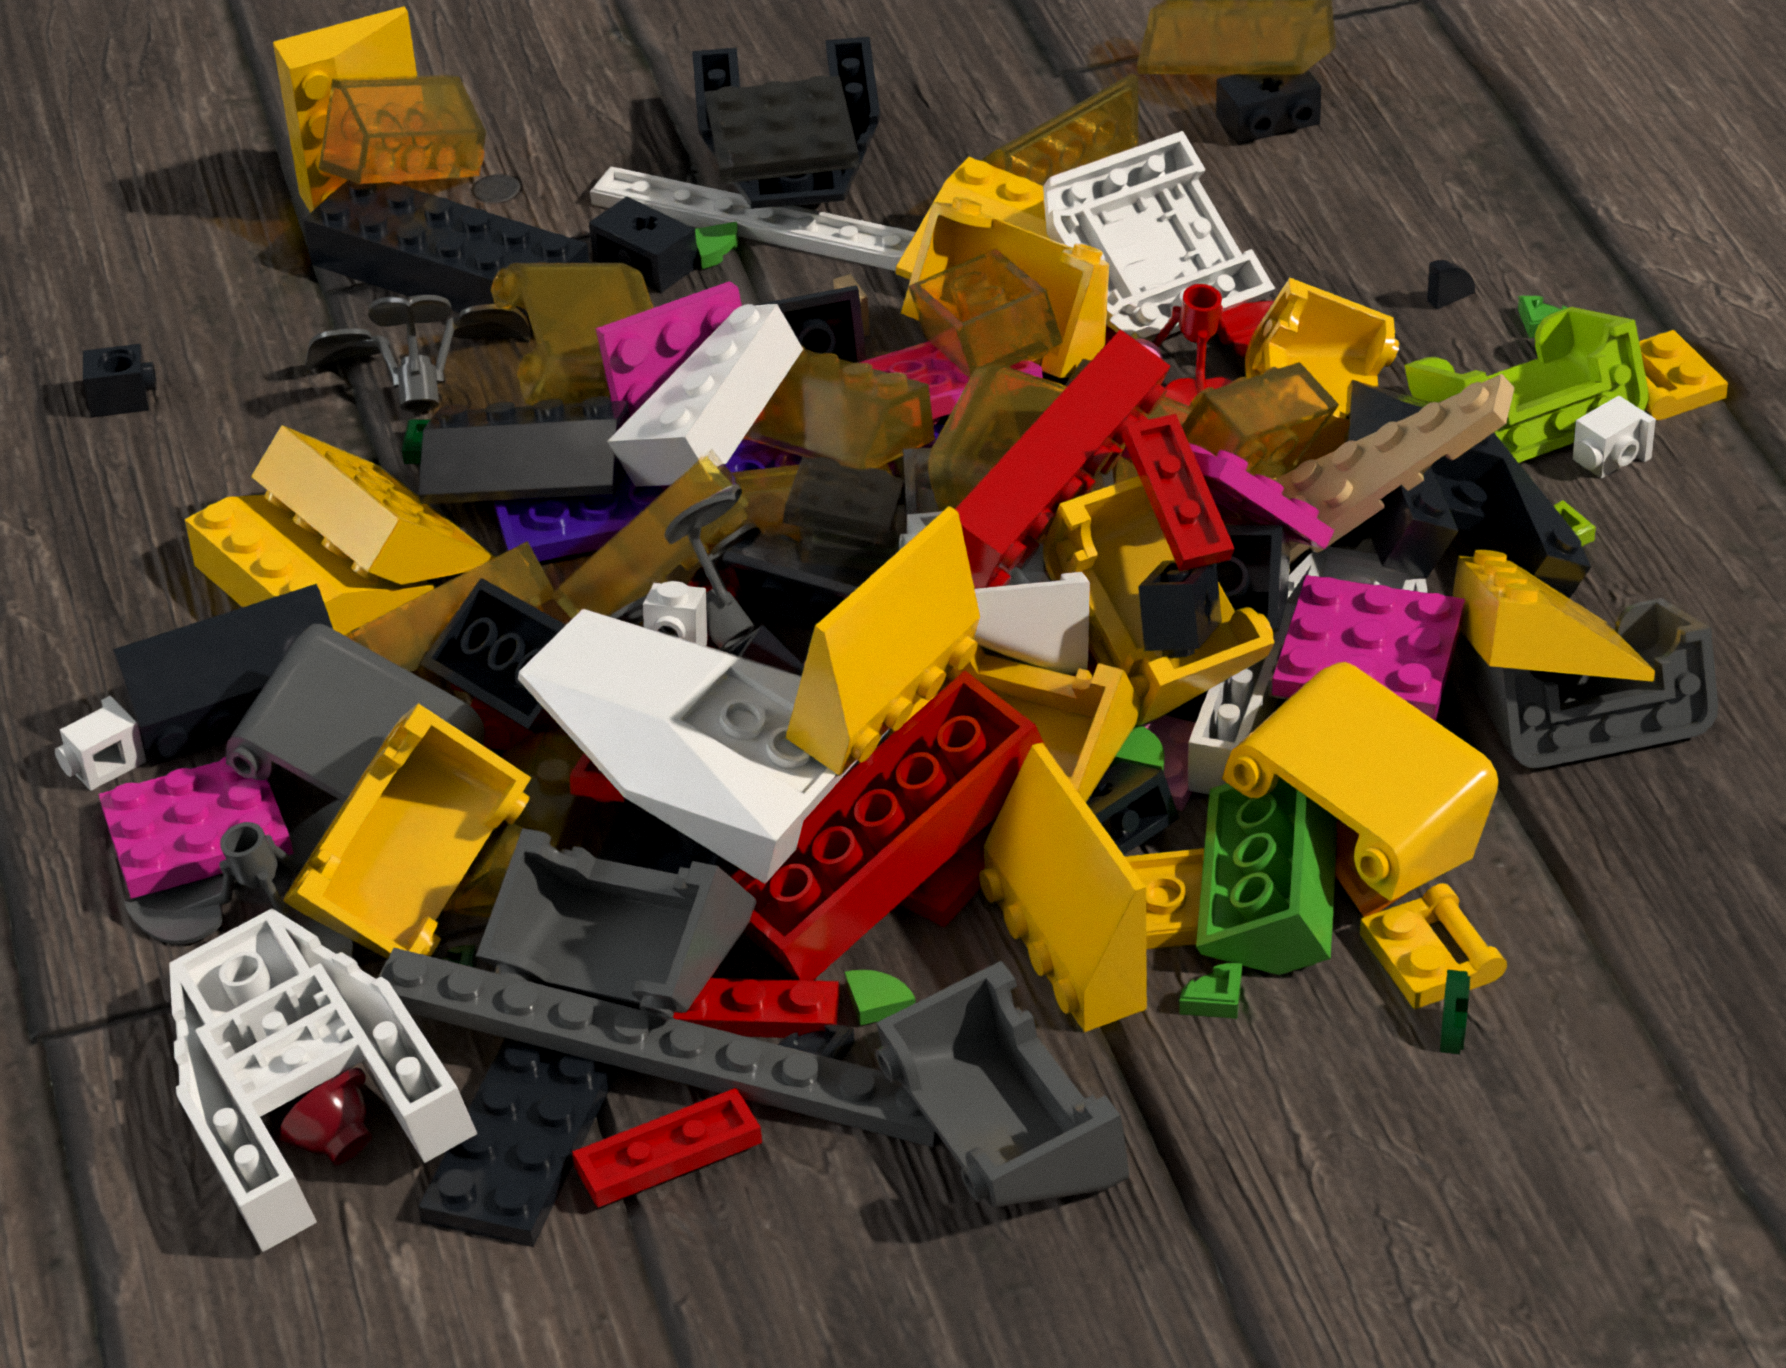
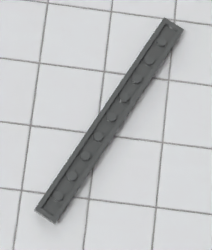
[378,948,938,1147]

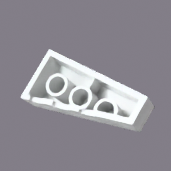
[607,304,803,487]

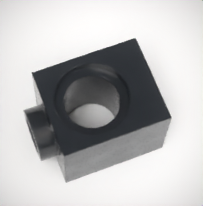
[83,343,157,418]

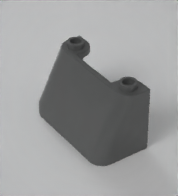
[1460,598,1718,768]
[226,624,485,802]
[476,828,757,1020]
[875,961,1129,1208]

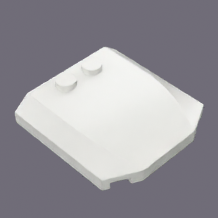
[1043,131,1275,342]

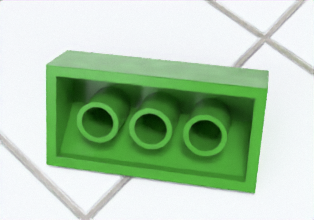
[1196,777,1338,975]

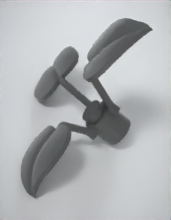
[305,295,531,412]
[609,484,762,651]
[124,799,355,959]

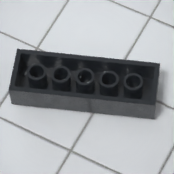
[303,171,593,339]

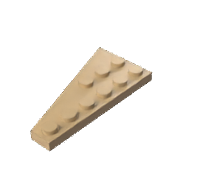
[1270,374,1514,573]

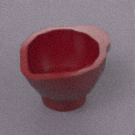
[280,1068,372,1165]

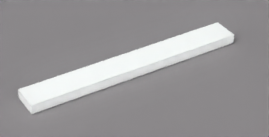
[590,166,916,271]

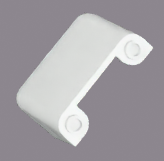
[899,511,1090,676]

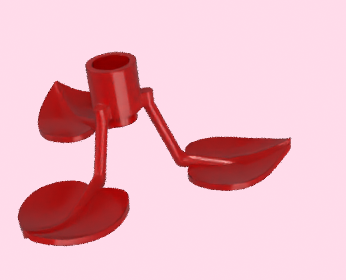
[1105,284,1274,436]

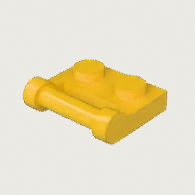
[1639,330,1728,420]
[1360,883,1507,1010]

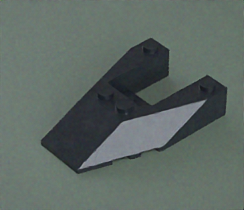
[692,37,880,209]
[1344,380,1591,599]

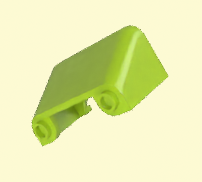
[1404,307,1649,463]

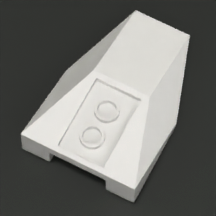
[518,609,891,884]

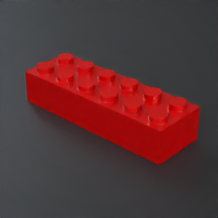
[955,329,1171,589]
[731,670,1046,981]

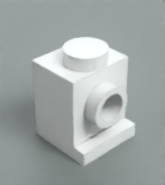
[1573,396,1656,479]
[643,581,707,646]
[55,696,146,791]

